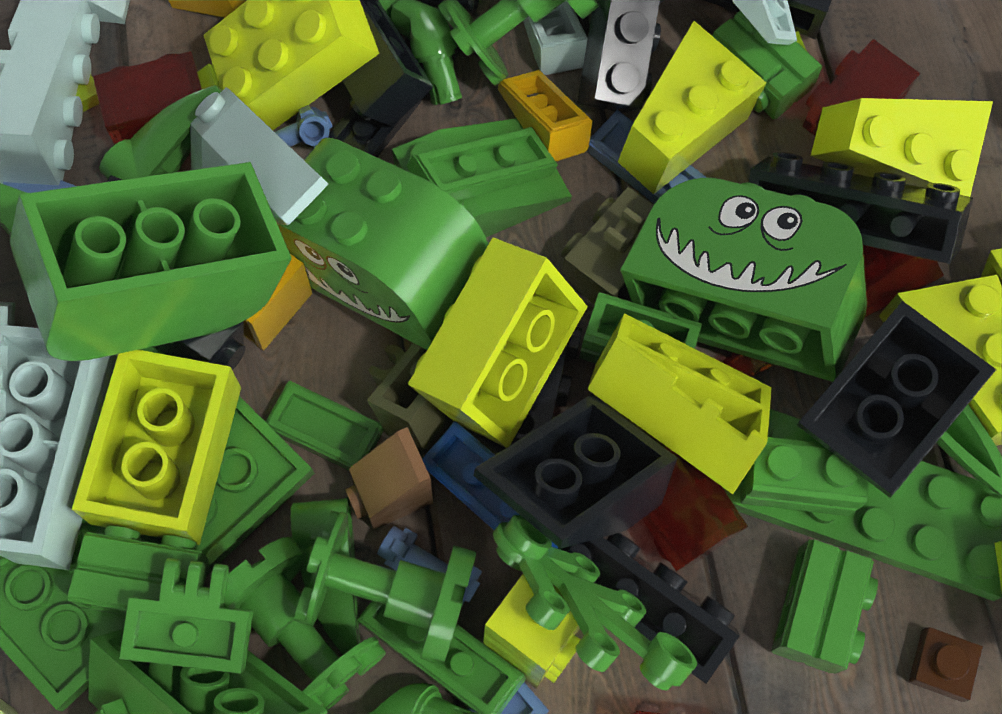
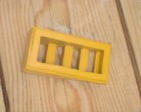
[498,70,592,161]

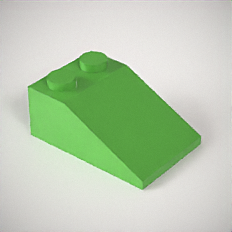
[392,118,572,238]

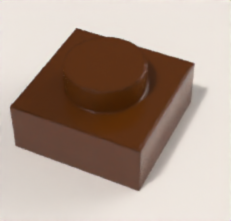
[909,627,983,702]

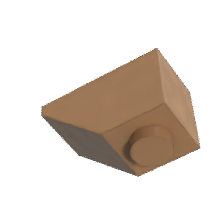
[345,427,433,530]

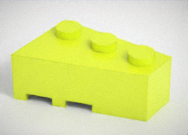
[618,21,767,195]
[811,98,993,197]
[879,274,1002,446]
[587,313,772,494]
[483,574,581,689]

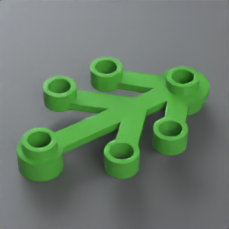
[493,515,697,691]

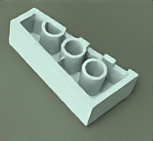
[0,0,100,186]
[0,324,118,570]

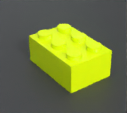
[203,0,379,130]
[408,237,588,448]
[72,350,241,545]

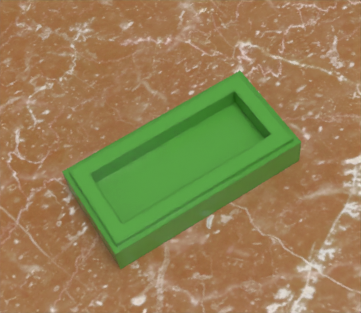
[266,381,384,470]

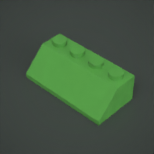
[88,629,327,714]

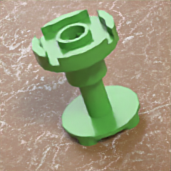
[438,0,599,86]
[294,510,476,665]
[224,537,386,711]

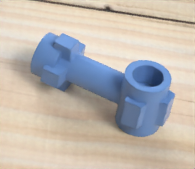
[275,105,333,147]
[377,526,482,606]

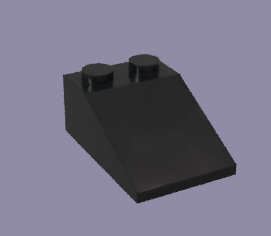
[797,301,997,498]
[473,394,677,549]

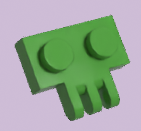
[119,558,253,674]

